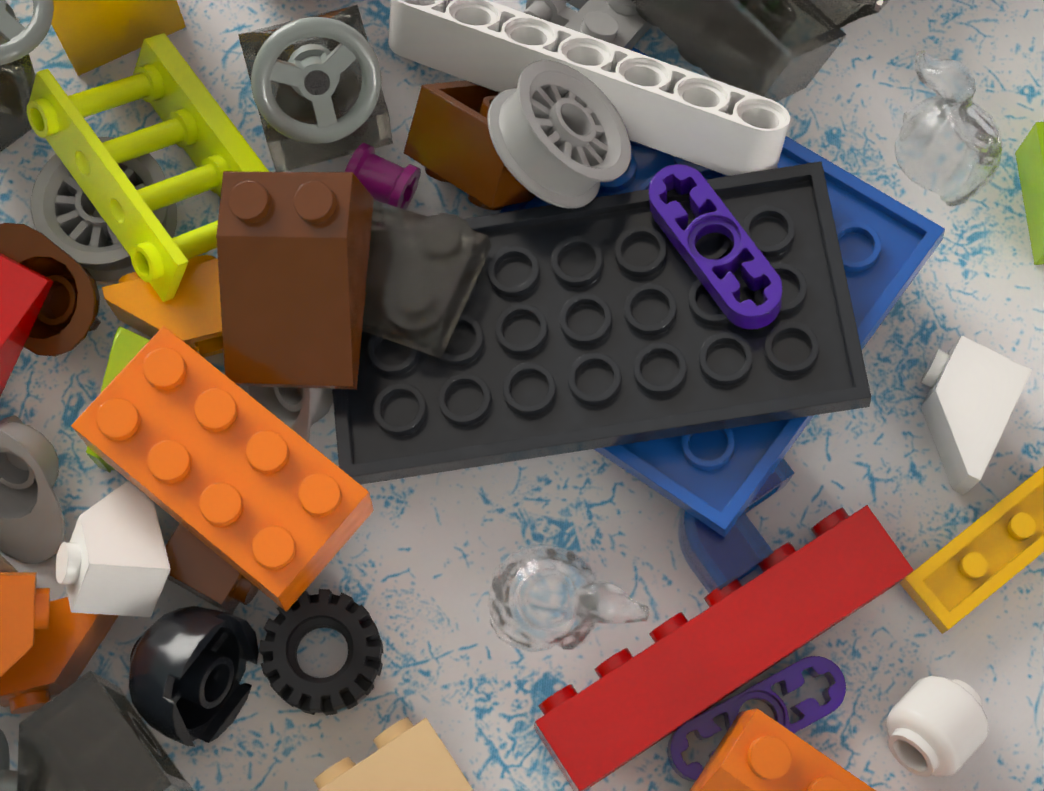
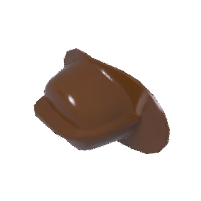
[0,223,101,357]

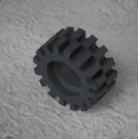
[259,589,384,716]

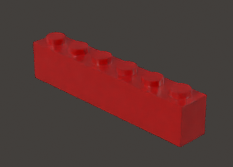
[534,505,914,791]

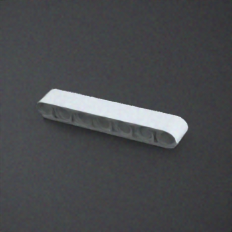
[388,0,790,176]

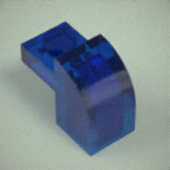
[678,458,794,593]

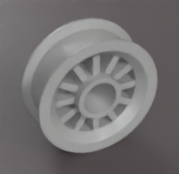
[487,60,631,208]
[31,137,177,282]

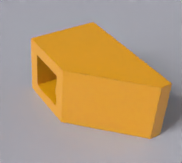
[102,255,224,358]

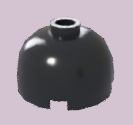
[128,606,259,746]

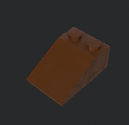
[216,171,374,389]

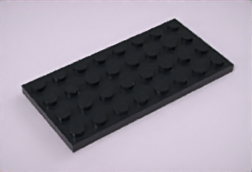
[332,161,871,485]

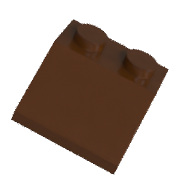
[403,80,536,211]

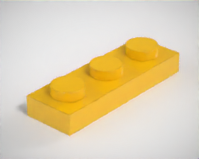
[899,466,1044,634]

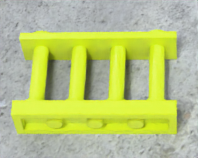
[26,33,269,302]

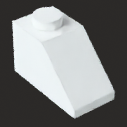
[920,335,1032,495]
[56,481,171,617]

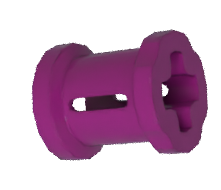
[344,142,421,218]

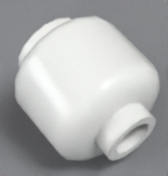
[886,676,989,777]

